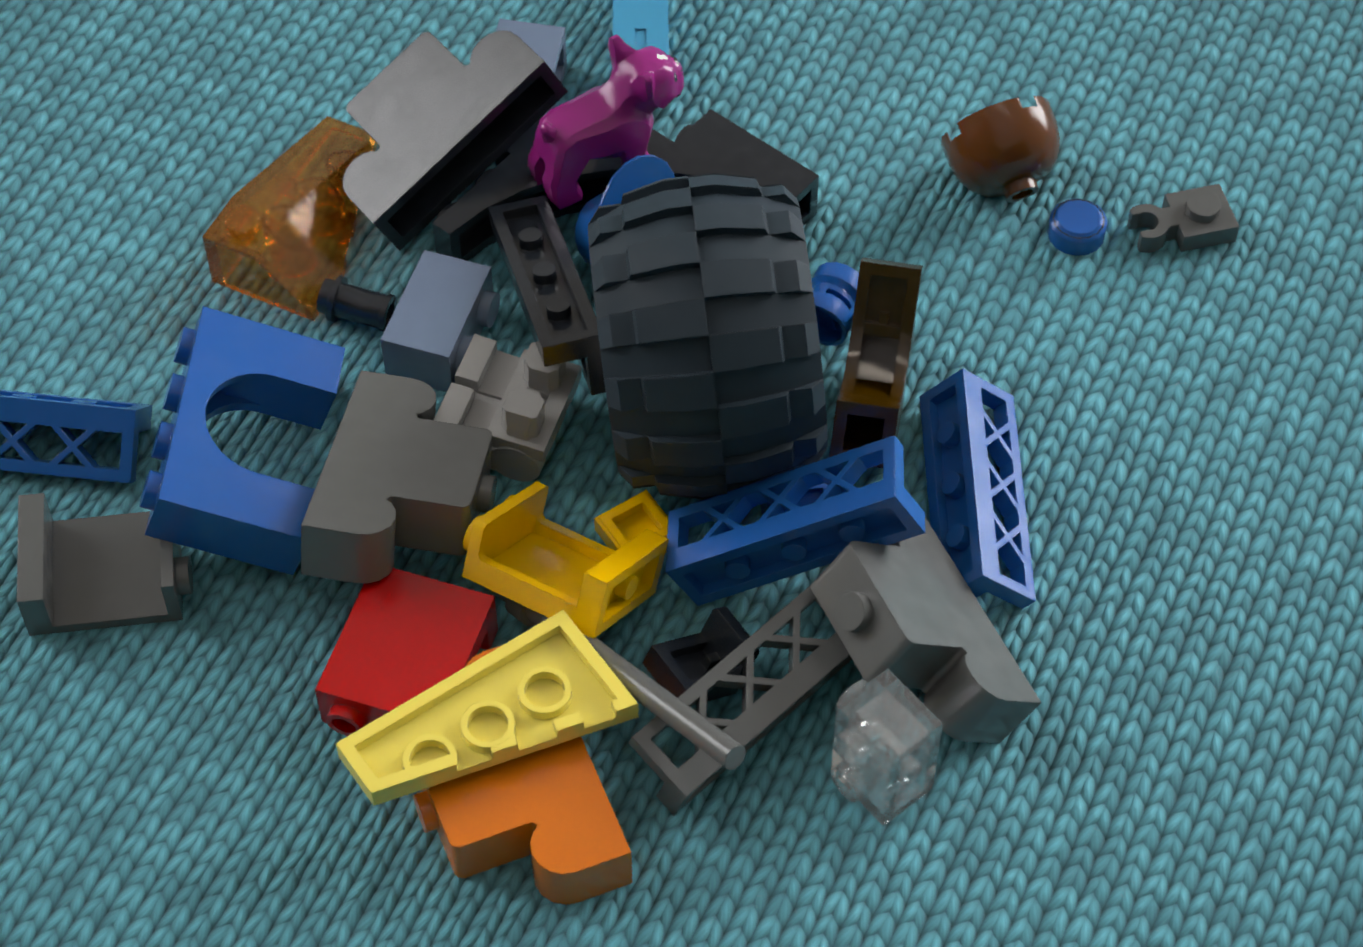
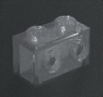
[831,669,943,826]

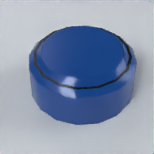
[1047,199,1108,256]

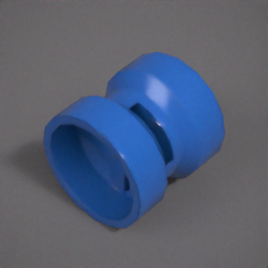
[811,262,859,346]

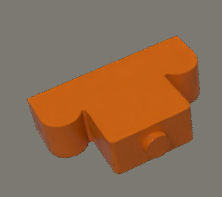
[413,644,632,905]

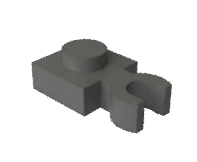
[1127,184,1239,253]

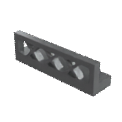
[628,585,853,816]

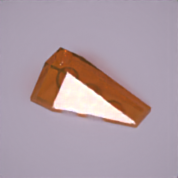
[202,116,377,321]

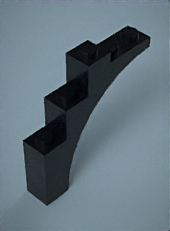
[432,109,819,261]

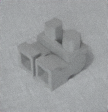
[434,333,582,481]

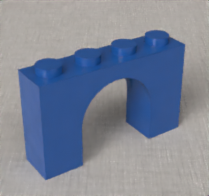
[139,306,345,575]

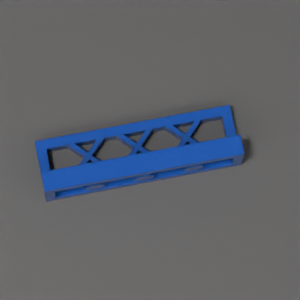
[919,368,1036,609]
[0,389,152,484]
[665,435,925,606]

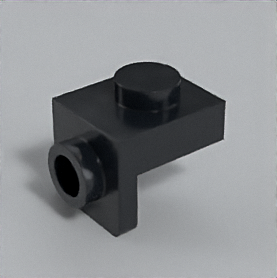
[642,606,760,706]

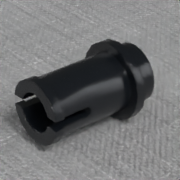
[317,276,397,331]

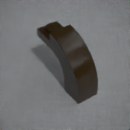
[829,257,923,468]

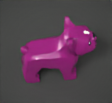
[528,35,684,209]

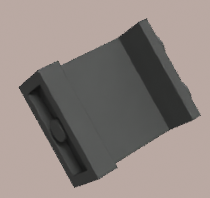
[17,493,193,636]

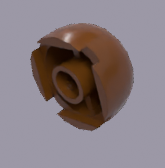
[941,96,1060,202]

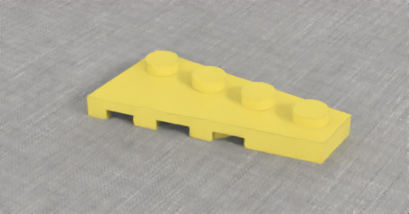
[336,610,639,806]

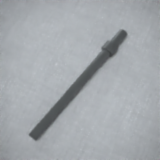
[488,589,746,770]

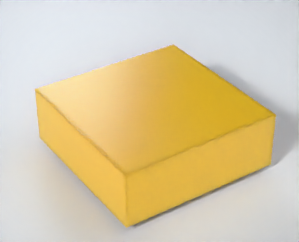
[594,489,668,553]

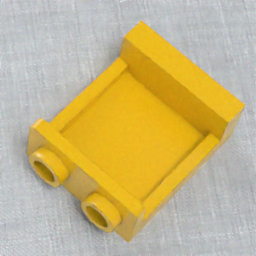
[462,481,669,639]

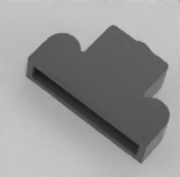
[301,370,497,583]
[811,517,1042,743]

